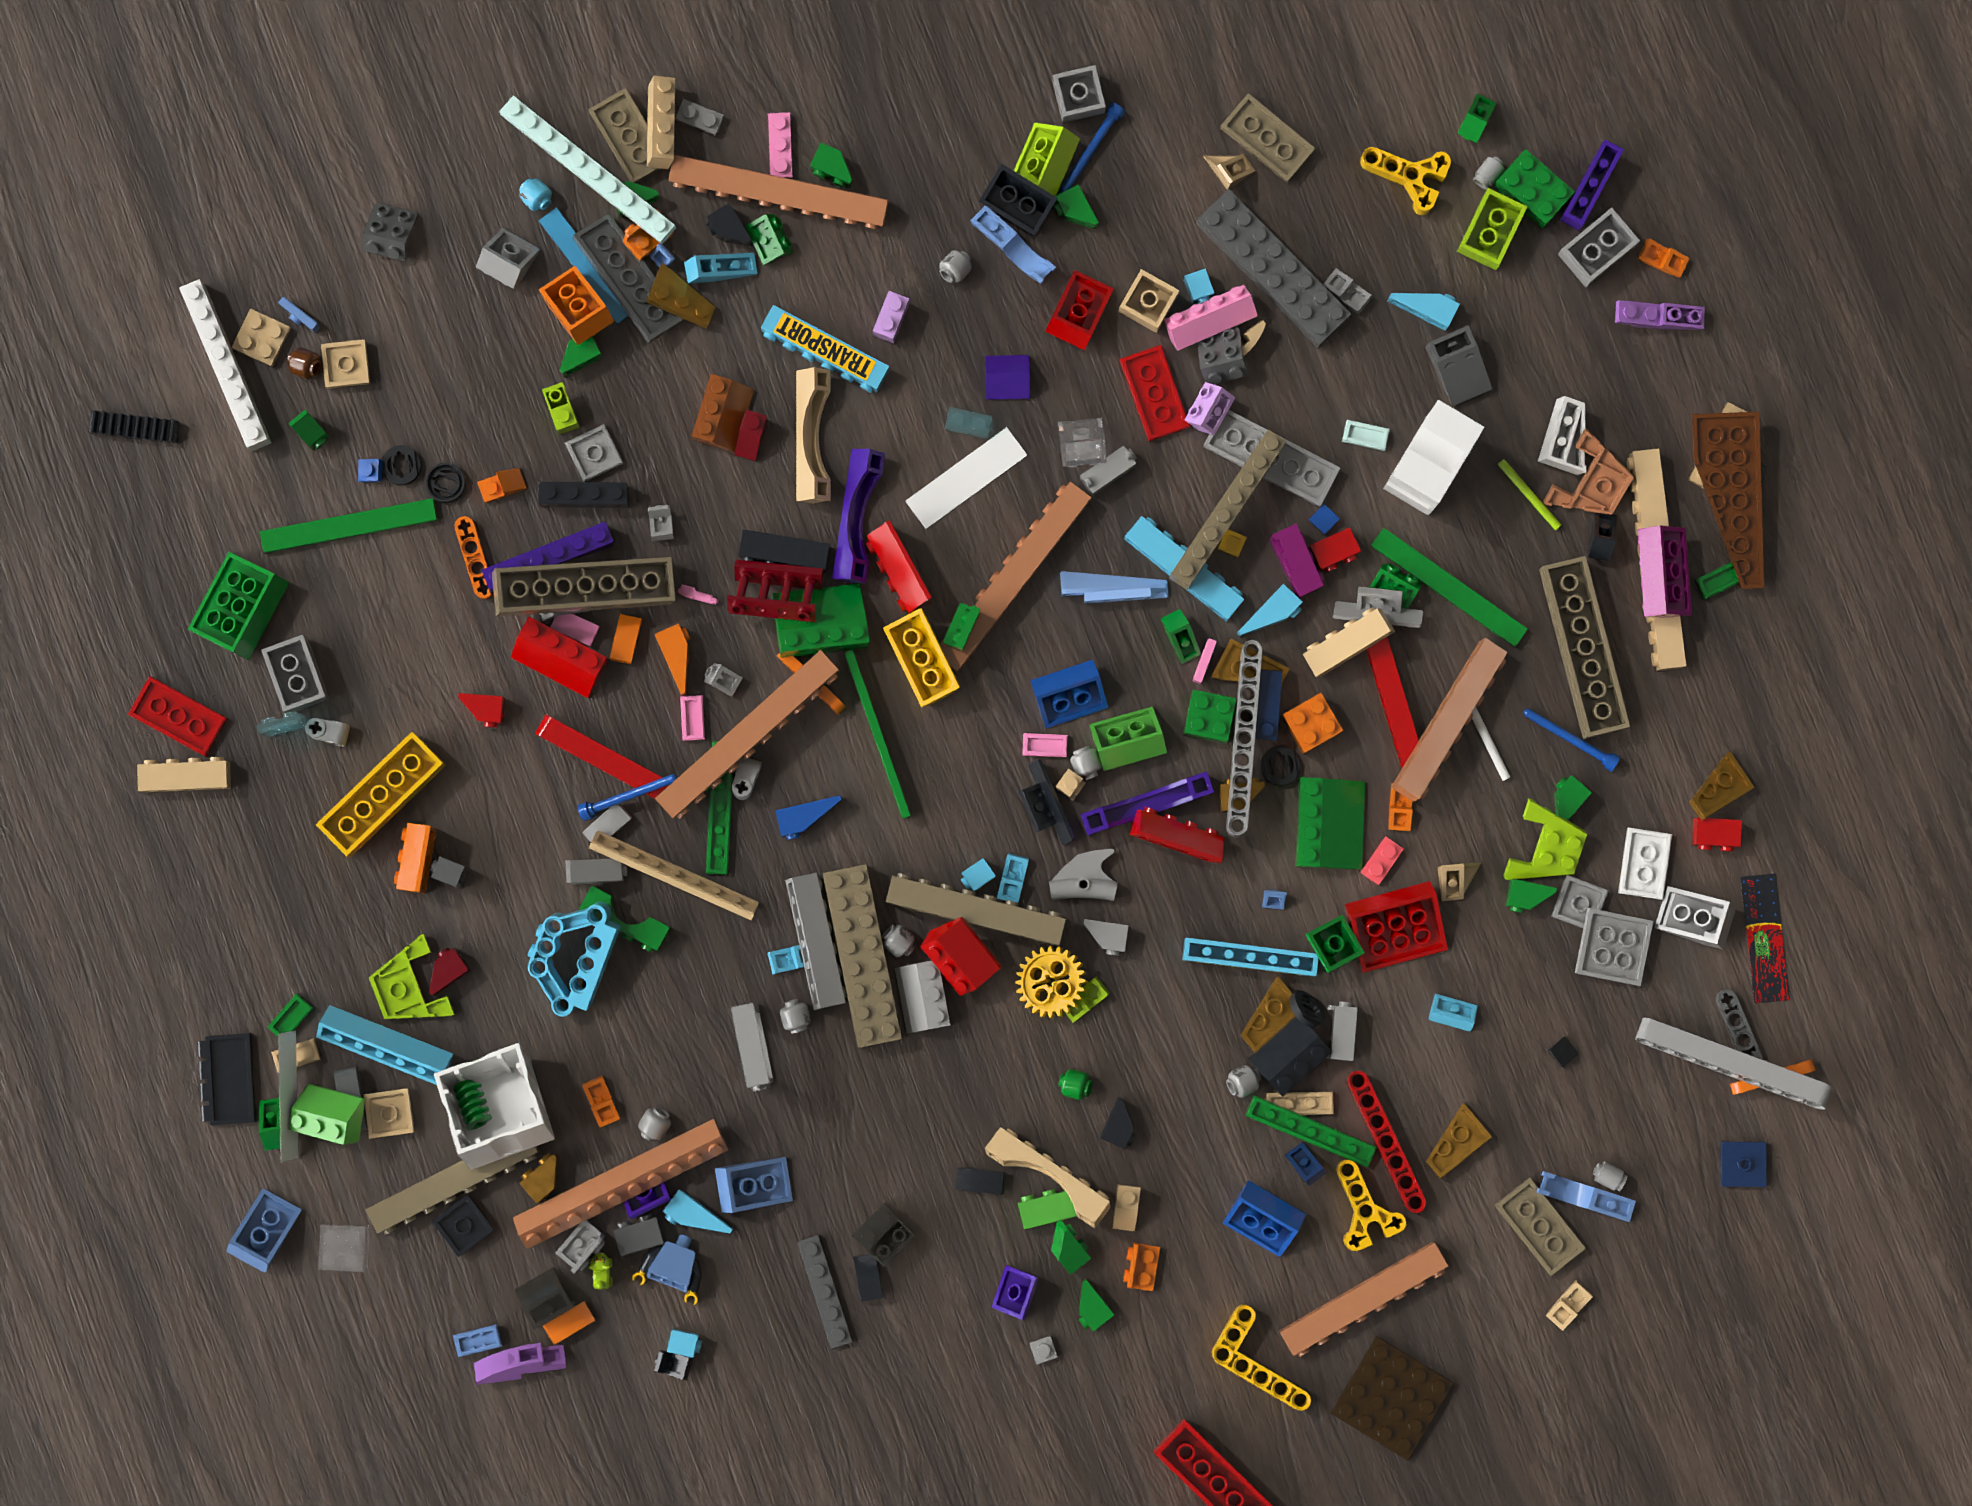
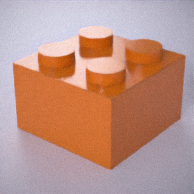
[1281,693,1343,754]

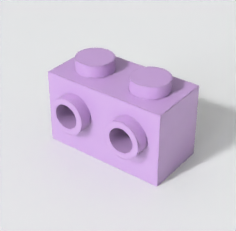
[1185,382,1236,436]

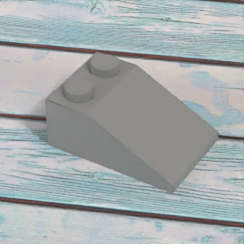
[1654,886,1736,950]

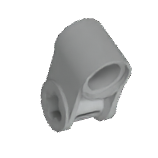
[305,718,351,747]
[732,758,762,800]

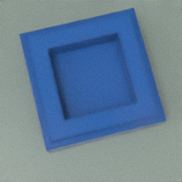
[1308,504,1340,535]

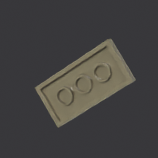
[588,88,660,183]
[1220,93,1315,183]
[1494,1178,1586,1276]

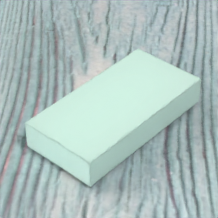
[1342,420,1390,451]

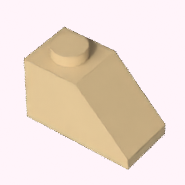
[1112,1184,1140,1231]

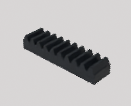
[89,410,180,444]

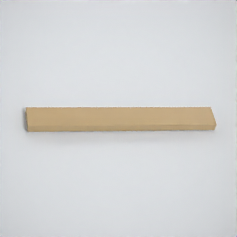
[589,831,759,920]

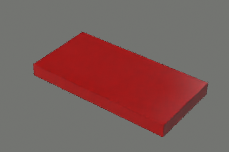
[1120,345,1190,442]
[128,676,228,757]

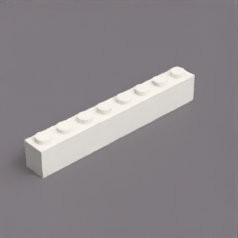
[179,279,272,452]

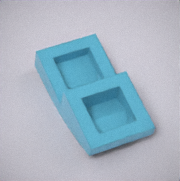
[997,853,1029,903]
[768,945,805,974]

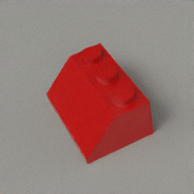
[920,917,1001,996]

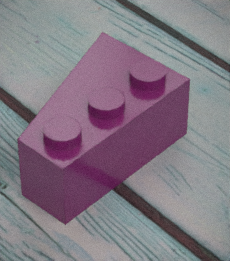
[1269,523,1325,599]

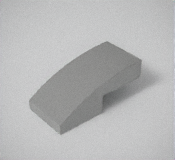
[1323,268,1372,314]
[582,803,632,842]

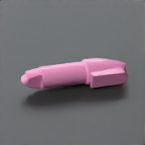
[678,584,719,604]

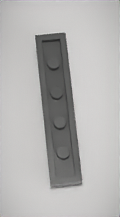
[797,1235,852,1349]

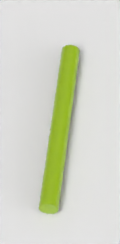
[1497,459,1562,530]

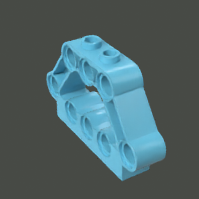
[528,902,621,1017]

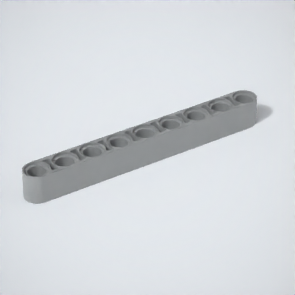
[1226,640,1262,838]
[1635,1018,1833,1110]

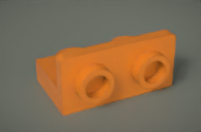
[623,209,673,261]
[1123,1242,1160,1291]

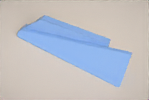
[1060,571,1169,604]

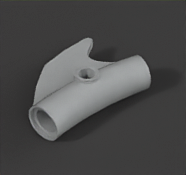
[1049,849,1118,901]

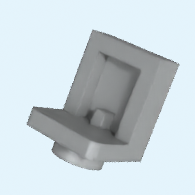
[648,505,674,542]

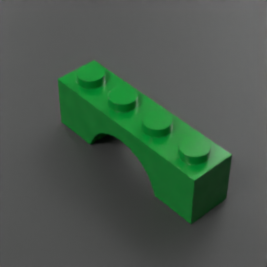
[579,886,671,953]

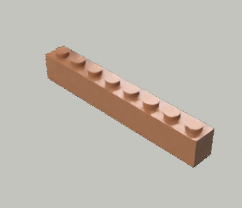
[1391,638,1507,802]
[1279,1242,1448,1357]

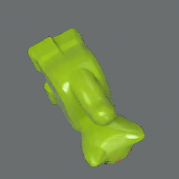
[589,1253,613,1290]

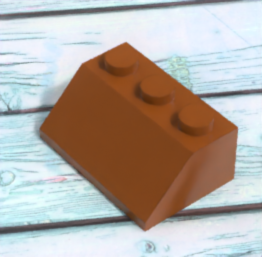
[692,374,754,453]

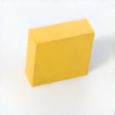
[1218,529,1247,558]

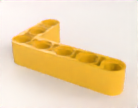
[1212,1304,1311,1411]

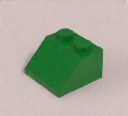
[1305,914,1365,973]

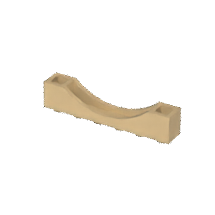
[796,367,831,503]
[985,1127,1111,1228]

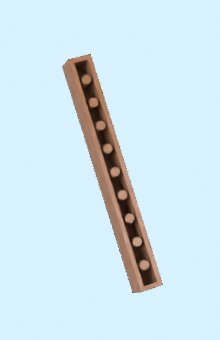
[668,155,889,229]
[940,482,1091,673]
[655,650,839,820]
[513,1119,728,1249]

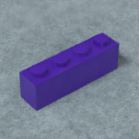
[1560,139,1624,231]

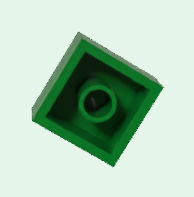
[1183,690,1236,744]

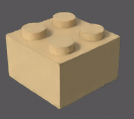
[1119,269,1179,333]

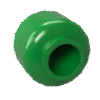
[1058,1069,1093,1101]

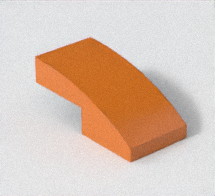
[1637,239,1689,278]
[610,614,642,664]
[1388,783,1413,831]
[582,1075,620,1128]
[543,1301,595,1345]

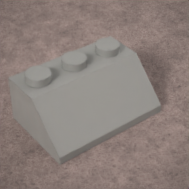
[895,961,950,1034]

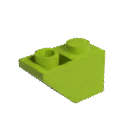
[542,382,580,435]

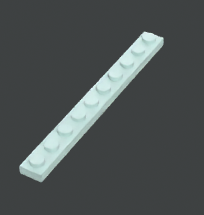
[499,96,676,244]

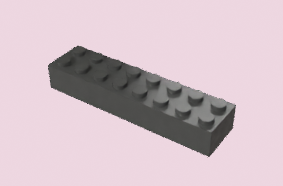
[1196,189,1351,349]

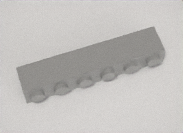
[785,873,846,1010]

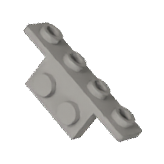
[1333,587,1423,628]

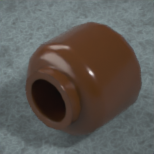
[287,347,322,379]

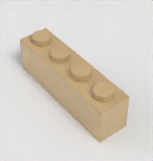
[647,76,675,169]
[1303,607,1395,677]
[137,757,231,793]

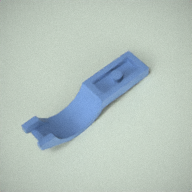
[970,206,1056,284]
[1536,1171,1636,1222]

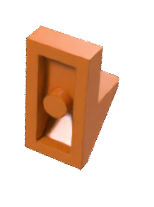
[477,468,527,504]

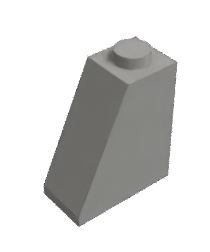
[565,859,628,885]

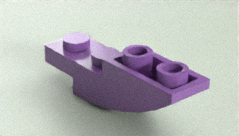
[1615,300,1705,330]
[474,1343,566,1385]

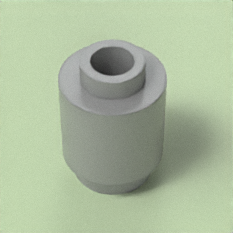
[1473,156,1505,190]
[1592,1161,1628,1191]

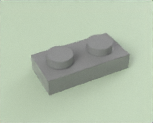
[675,99,724,137]

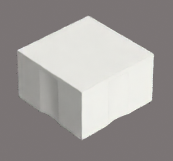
[1383,400,1484,516]
[434,1043,555,1170]

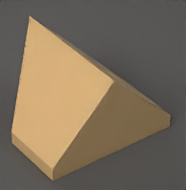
[1203,154,1255,190]
[1438,863,1481,901]

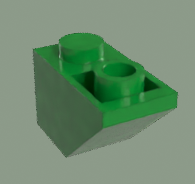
[810,143,852,188]
[1051,1219,1091,1275]

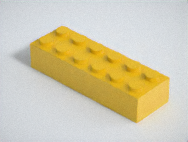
[316,732,446,858]

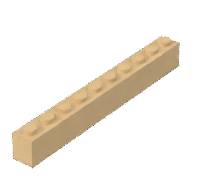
[1627,449,1686,671]

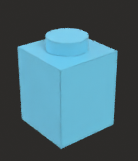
[1184,269,1214,304]
[960,858,996,892]
[667,1328,702,1358]

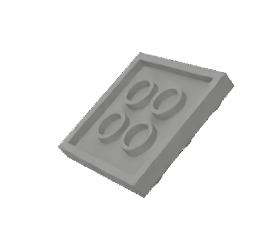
[1575,908,1653,986]

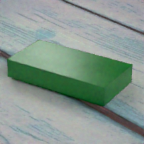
[1695,562,1739,600]
[267,994,314,1037]

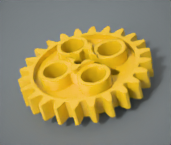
[1015,946,1088,1019]

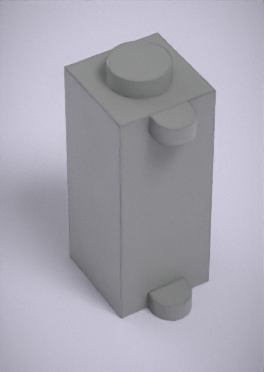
[1080,446,1137,496]
[1325,1002,1357,1061]

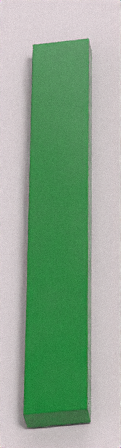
[259,498,438,554]
[1371,528,1527,647]
[844,650,911,819]

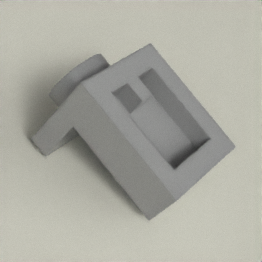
[704,663,742,697]

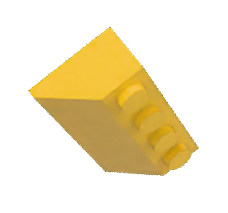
[883,608,961,707]

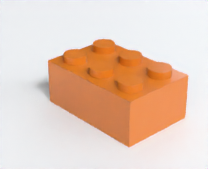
[539,266,614,345]

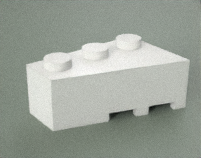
[1538,396,1586,475]

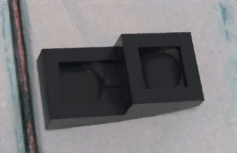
[955,1167,1005,1195]
[853,1253,883,1302]

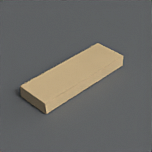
[1266,1092,1334,1115]

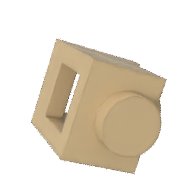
[1055,769,1086,801]

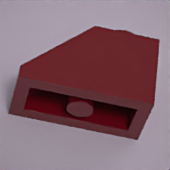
[734,410,768,462]
[429,947,471,996]

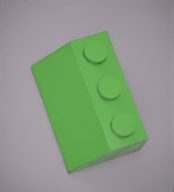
[1089,706,1167,771]
[288,1084,365,1145]

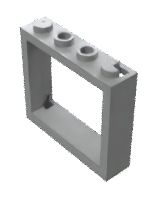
[731,1003,774,1091]

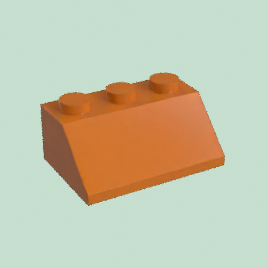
[394,823,437,894]

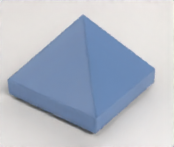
[649,243,675,268]
[1262,889,1287,909]

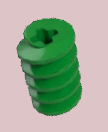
[453,1080,492,1130]

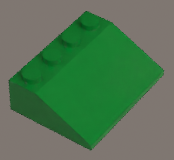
[188,552,290,660]
[772,584,869,658]
[1296,777,1365,870]

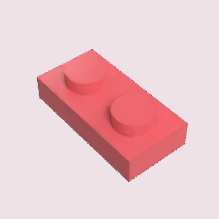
[1360,836,1404,885]

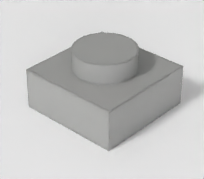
[1029,1336,1057,1365]

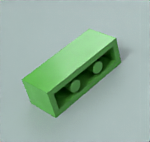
[1017,1189,1077,1229]

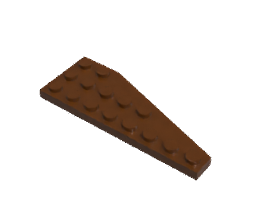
[1692,412,1764,589]

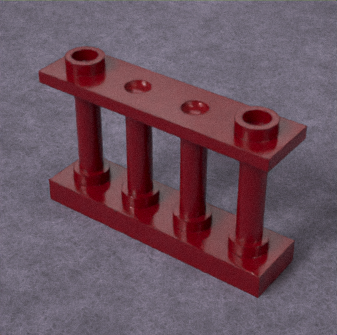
[727,560,823,622]

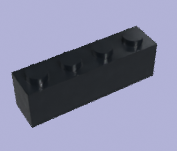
[538,482,629,508]
[738,529,830,573]

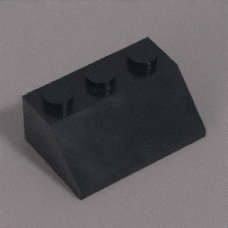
[979,163,1058,236]
[1248,1016,1332,1097]

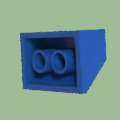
[1030,660,1108,729]
[1222,1180,1306,1257]

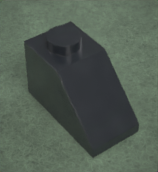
[706,203,753,246]
[1588,512,1617,562]
[1100,1098,1135,1149]

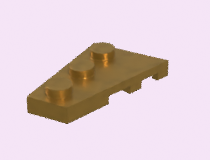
[646,263,715,329]
[1211,639,1290,685]
[1689,751,1754,821]
[1240,976,1295,1053]
[1426,1102,1492,1179]

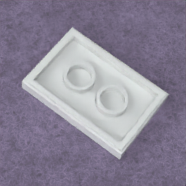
[1618,827,1672,900]

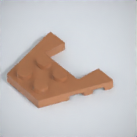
[1543,428,1634,515]

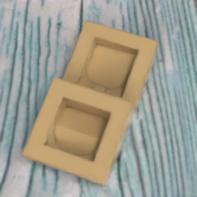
[1242,321,1266,356]
[1546,1280,1593,1331]

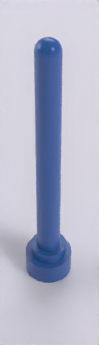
[1060,102,1126,193]
[1523,709,1620,772]
[578,774,677,821]

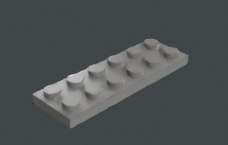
[1203,410,1340,508]

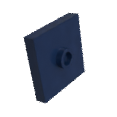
[1720,1141,1766,1187]

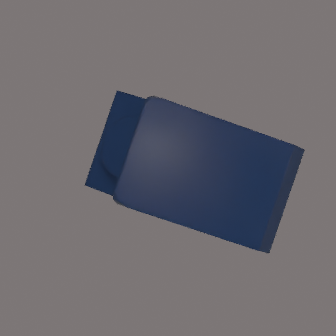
[1285,1142,1326,1186]

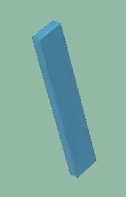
[539,208,629,325]

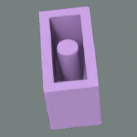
[873,291,910,344]

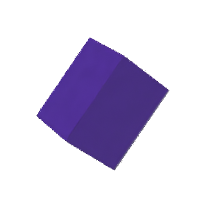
[985,355,1030,400]
[624,1182,673,1220]
[991,1265,1039,1321]

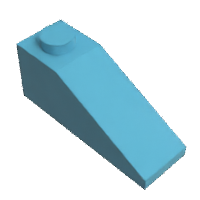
[684,253,758,284]
[1387,293,1460,331]
[1237,584,1302,637]
[663,1189,734,1233]

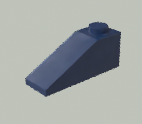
[1255,669,1282,741]

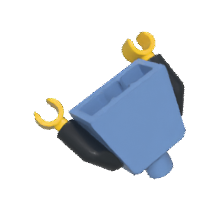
[632,1235,702,1305]

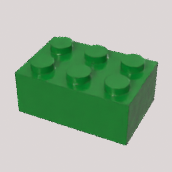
[1493,149,1575,230]

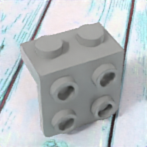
[555,1220,605,1273]

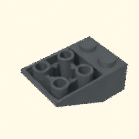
[1425,326,1492,407]

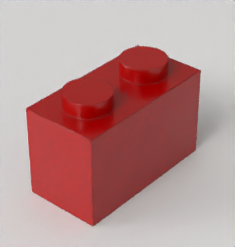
[1308,527,1361,573]
[1692,818,1742,852]

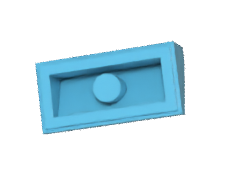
[1428,993,1478,1031]

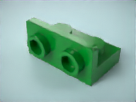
[745,214,793,265]
[1369,563,1422,609]
[943,603,981,652]

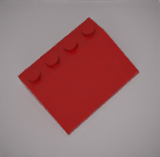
[1345,881,1448,973]

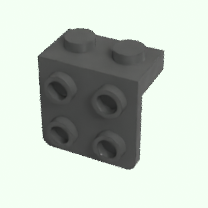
[363,203,417,261]
[1197,327,1249,384]

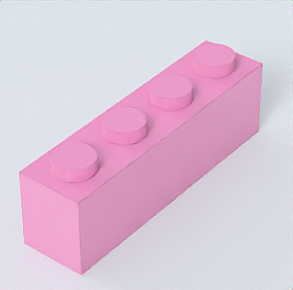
[1164,285,1258,351]

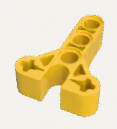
[1360,147,1451,216]
[1336,1160,1406,1251]

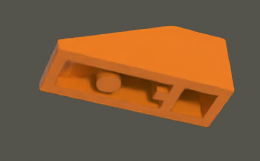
[655,623,691,696]

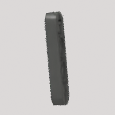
[1715,989,1763,1060]

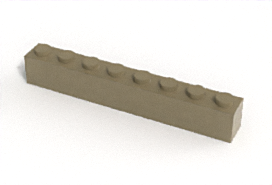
[1169,429,1286,590]
[365,1146,540,1235]

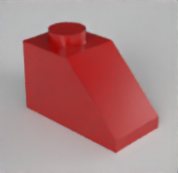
[458,693,505,728]

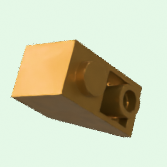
[1219,778,1265,812]
[519,1153,559,1204]

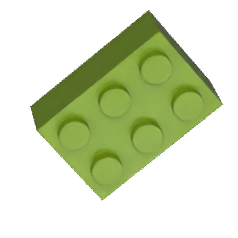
[1457,188,1527,270]

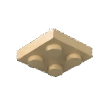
[231,309,291,367]
[321,339,370,389]
[364,1088,415,1139]

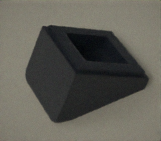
[1547,1036,1578,1068]

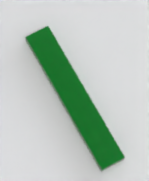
[706,741,733,875]
[1245,1095,1377,1167]

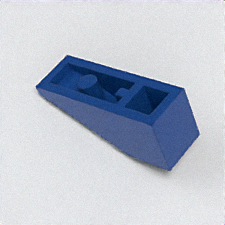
[775,795,842,840]

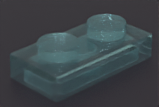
[945,407,992,439]

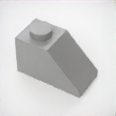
[1083,919,1128,956]

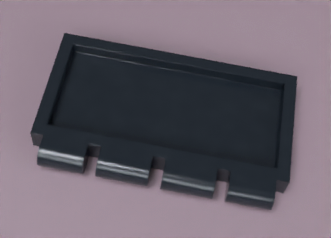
[197,1033,256,1125]

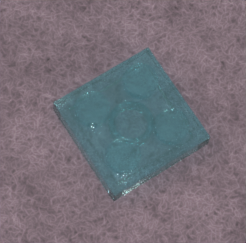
[256,711,308,737]

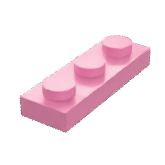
[768,113,793,179]

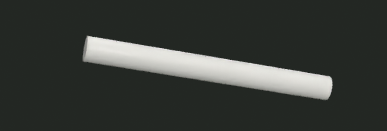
[1471,707,1510,781]

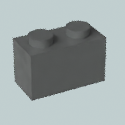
[430,857,470,889]
[613,1214,665,1256]

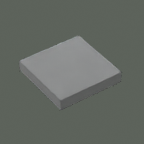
[565,424,624,482]
[1551,875,1609,928]

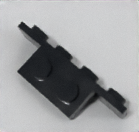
[1019,759,1075,845]

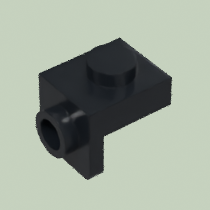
[654,1350,693,1380]

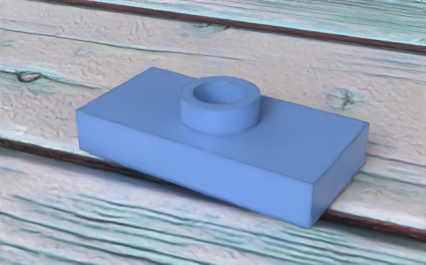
[278,297,320,334]
[453,1324,503,1357]

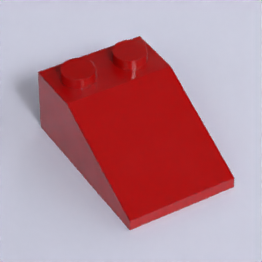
[1045,270,1114,350]

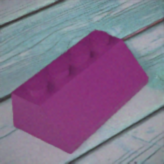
[1638,525,1692,618]

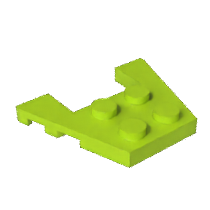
[1503,798,1587,880]
[369,934,455,1019]

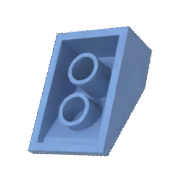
[715,1157,793,1213]
[226,1188,302,1273]

